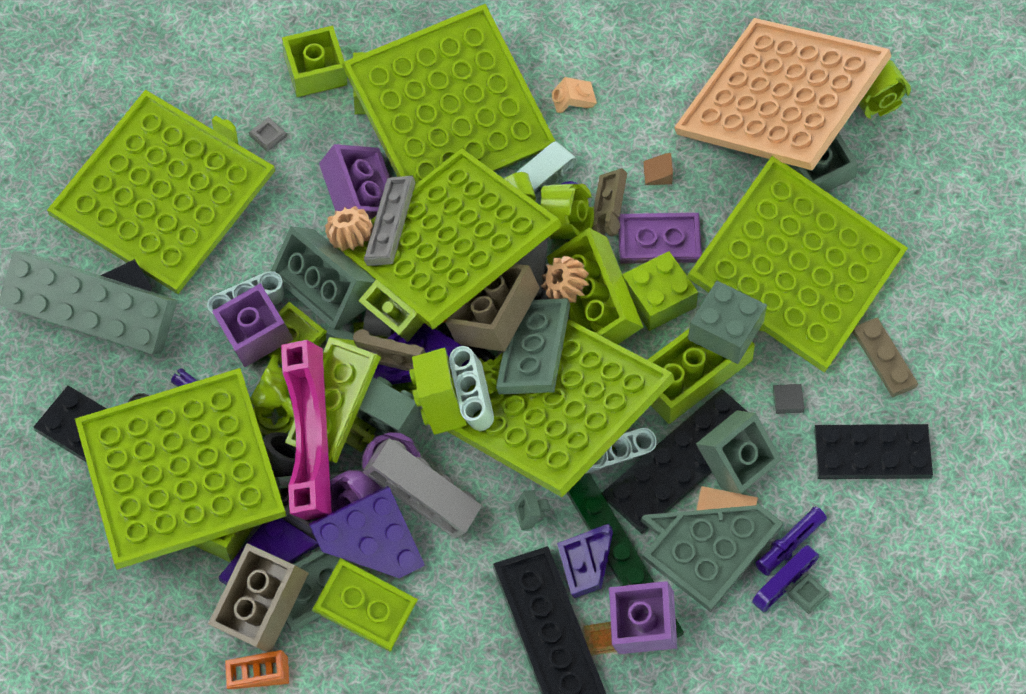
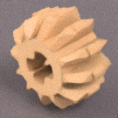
[325,206,373,251]
[541,256,589,303]

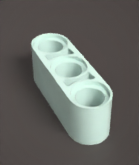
[517,141,577,199]
[207,271,284,327]
[449,346,494,431]
[586,428,656,473]

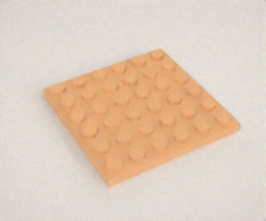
[674,18,891,170]

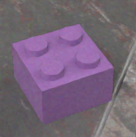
[212,283,293,368]
[609,581,677,654]

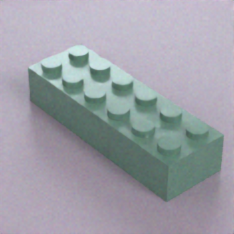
[0,251,178,354]

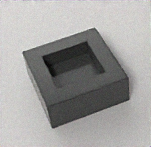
[773,384,805,414]

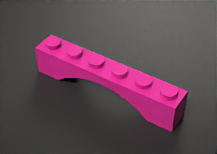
[281,340,332,520]

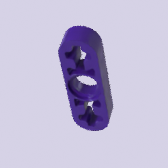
[752,545,819,613]

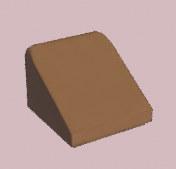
[643,153,673,185]

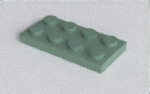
[496,298,570,394]

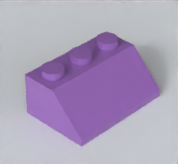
[319,144,390,219]

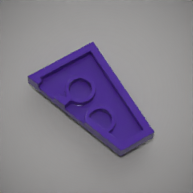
[219,518,318,585]

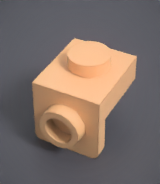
[552,77,597,113]

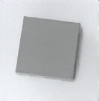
[249,117,287,152]

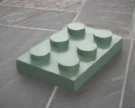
[285,550,354,632]

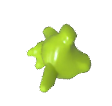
[250,355,294,417]

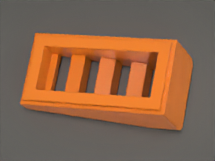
[225,650,289,690]

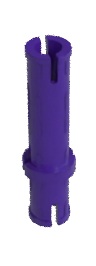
[755,506,827,576]

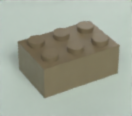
[446,264,540,352]
[208,544,309,652]

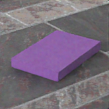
[618,212,702,264]

